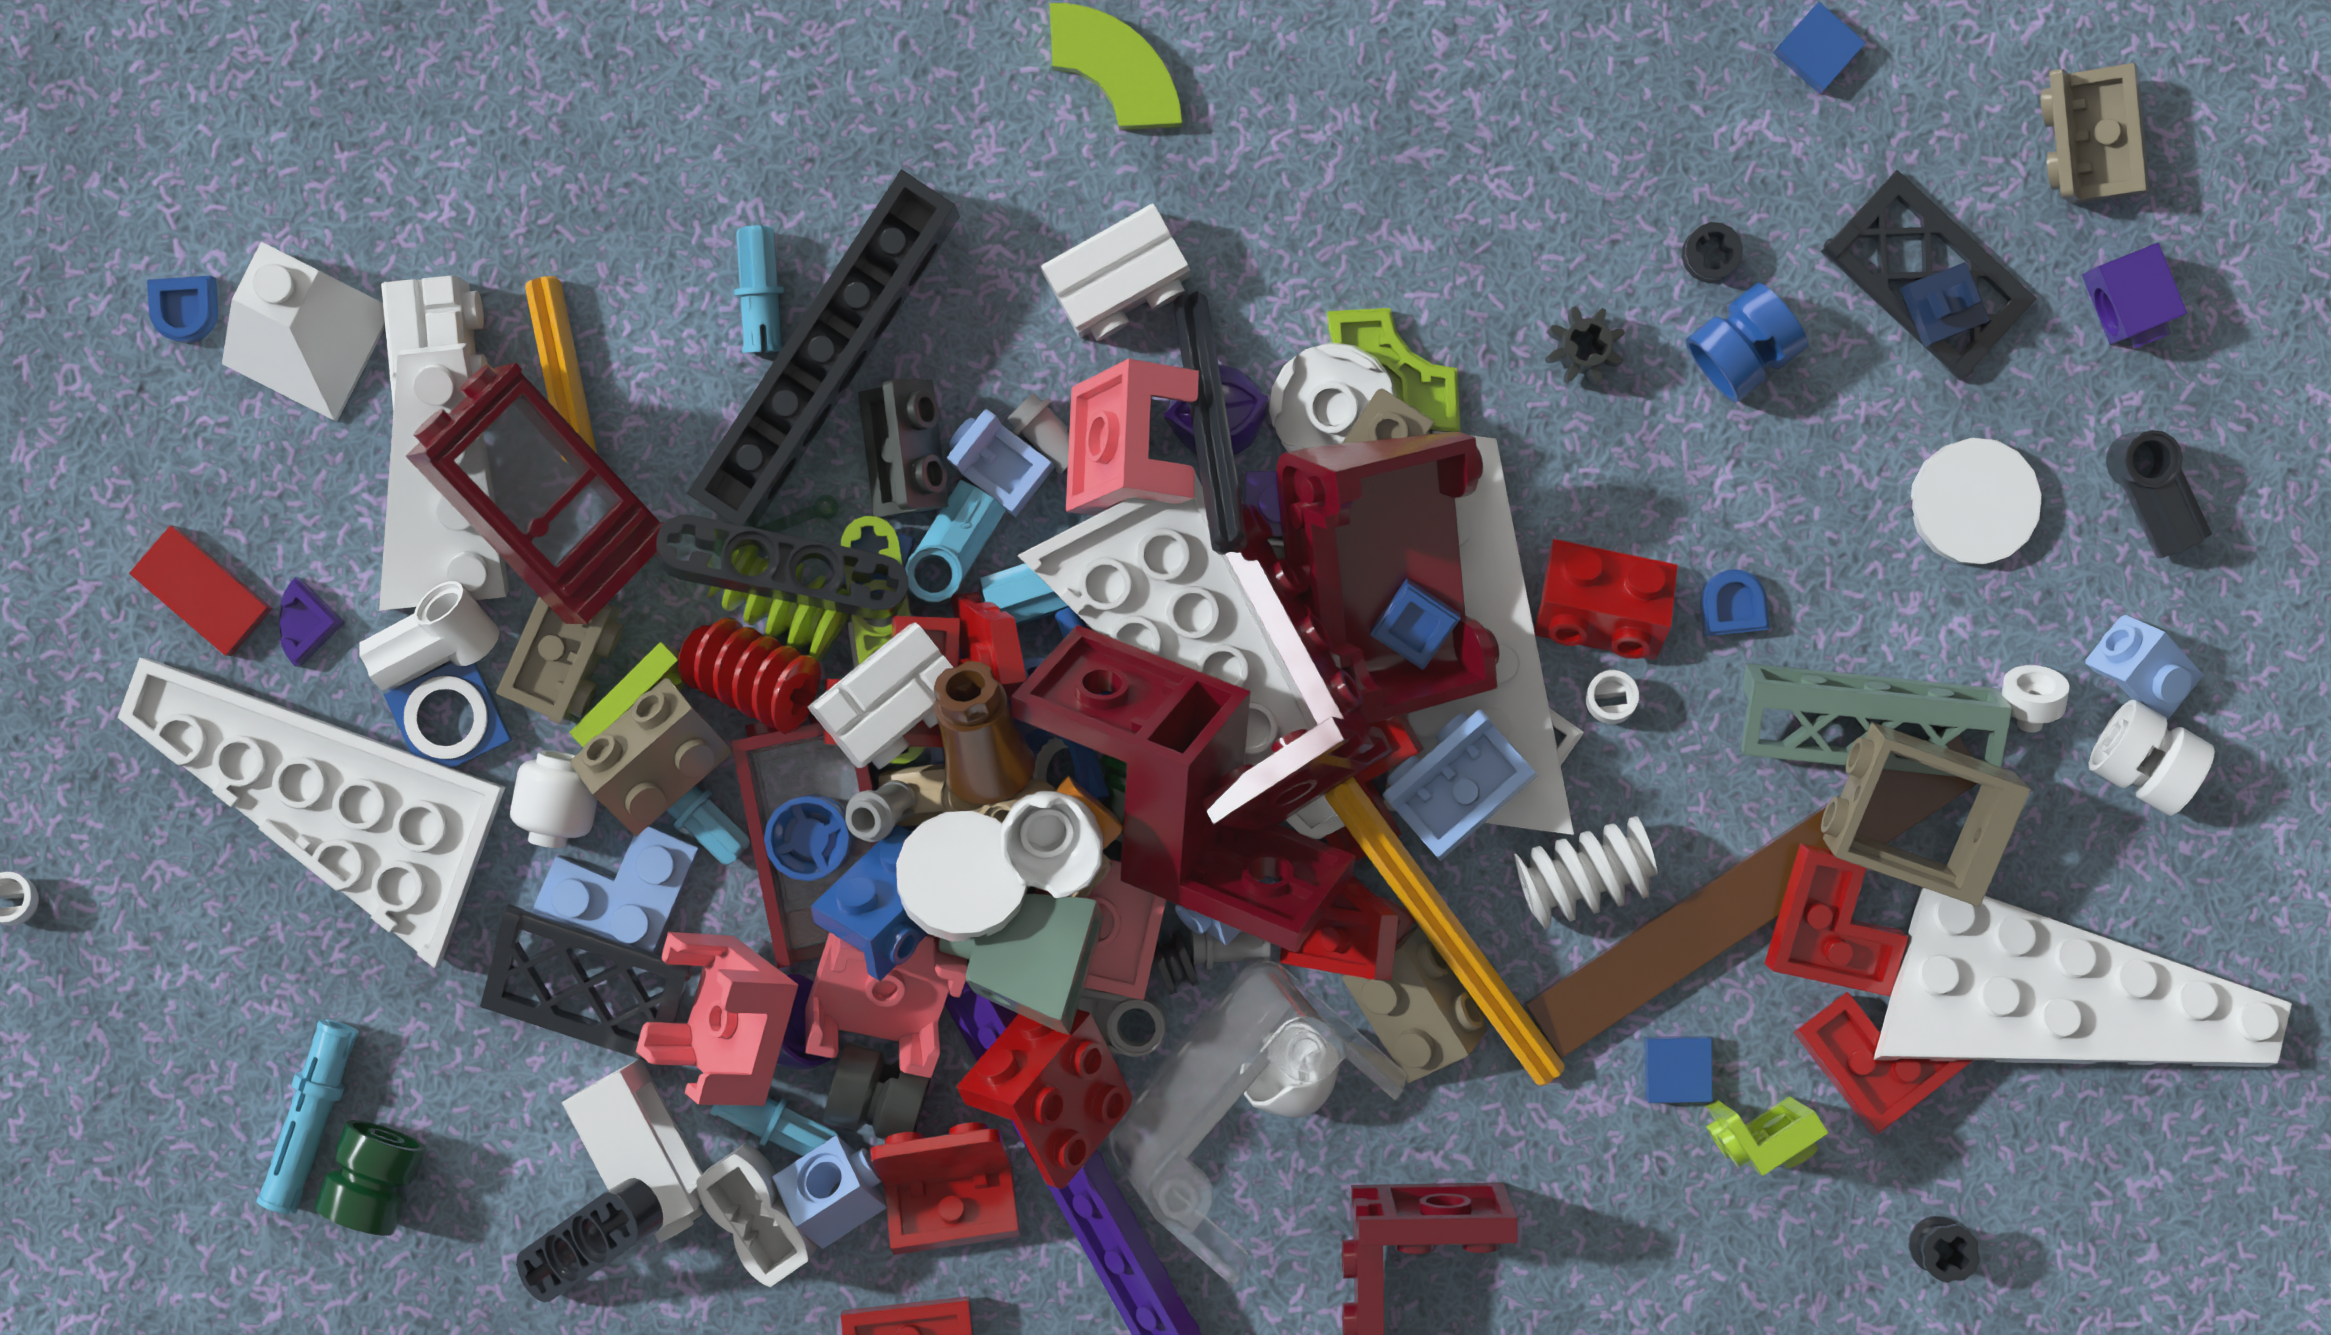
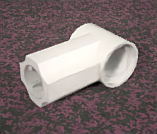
[360,581,499,691]

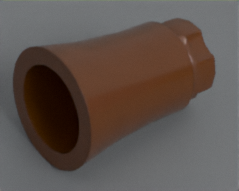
[933,661,1035,805]

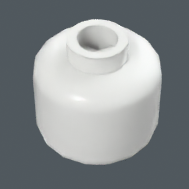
[510,750,598,848]

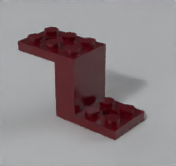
[1011,625,1356,953]

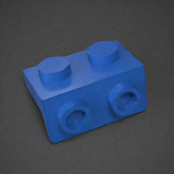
[811,824,928,981]

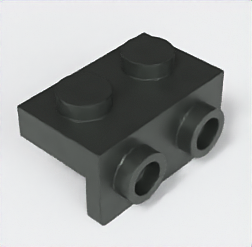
[858,379,949,518]

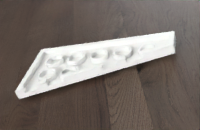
[1017,473,1345,840]

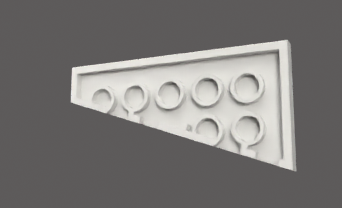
[1384,431,1574,835]
[118,658,505,968]
[1874,887,2292,1067]

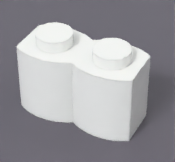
[696,1143,817,1287]

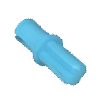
[734,225,785,354]
[667,785,751,866]
[710,1097,838,1158]

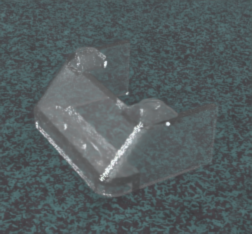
[1107,961,1407,1286]

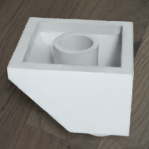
[222,242,385,421]

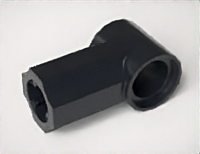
[2106,430,2212,558]

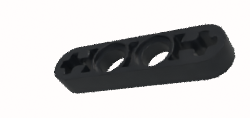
[656,515,908,619]
[516,1178,663,1303]

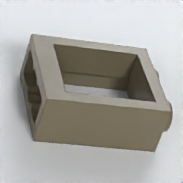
[1821,722,2031,907]

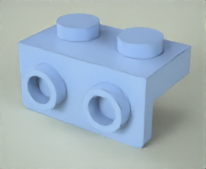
[1382,709,1537,861]

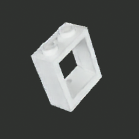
[562,1059,703,1243]

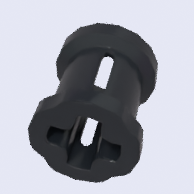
[1908,1216,1980,1283]

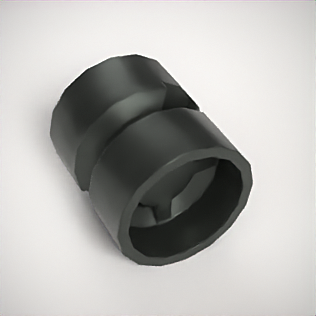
[823,1041,931,1140]

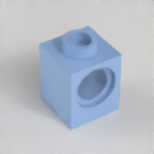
[772,1135,887,1249]

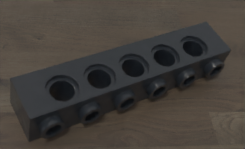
[687,169,960,528]

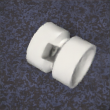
[2088,700,2215,816]

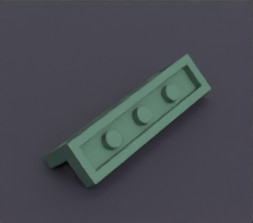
[1741,663,2012,777]

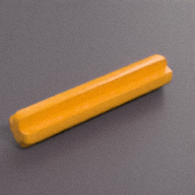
[525,276,597,463]

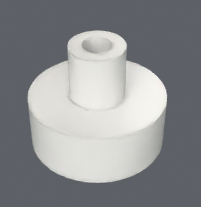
[2002,665,2069,732]

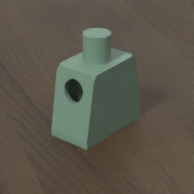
[939,893,1104,1035]

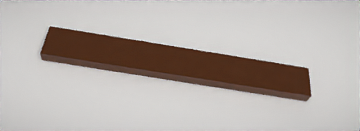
[1524,726,1978,1058]

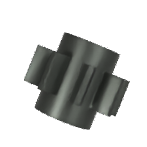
[1545,306,1625,386]

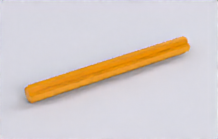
[1324,777,1565,1086]

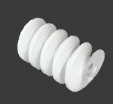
[1513,816,1658,929]

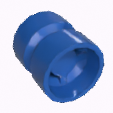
[1685,282,1809,403]
[764,794,857,881]

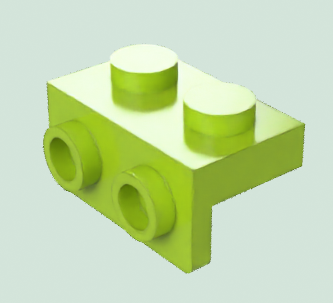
[1705,1096,1829,1176]

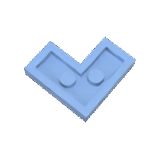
[532,825,701,953]

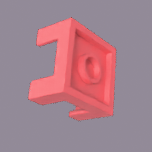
[1066,359,1199,516]
[1035,858,1166,1000]
[636,932,798,1106]
[805,933,967,1078]

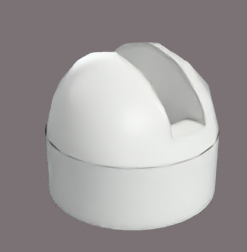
[1586,670,1639,724]
[0,872,39,926]

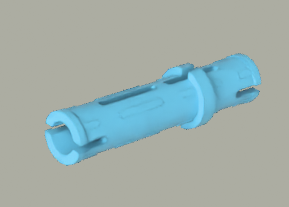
[256,1019,359,1214]

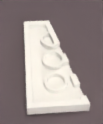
[379,343,509,611]

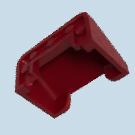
[1276,432,1500,724]

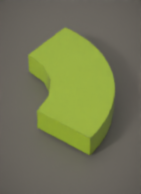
[1049,3,1182,130]
[1326,308,1461,432]

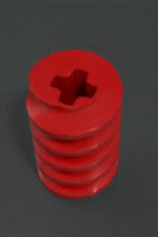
[678,617,822,735]

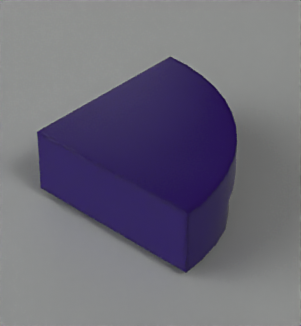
[279,577,345,667]

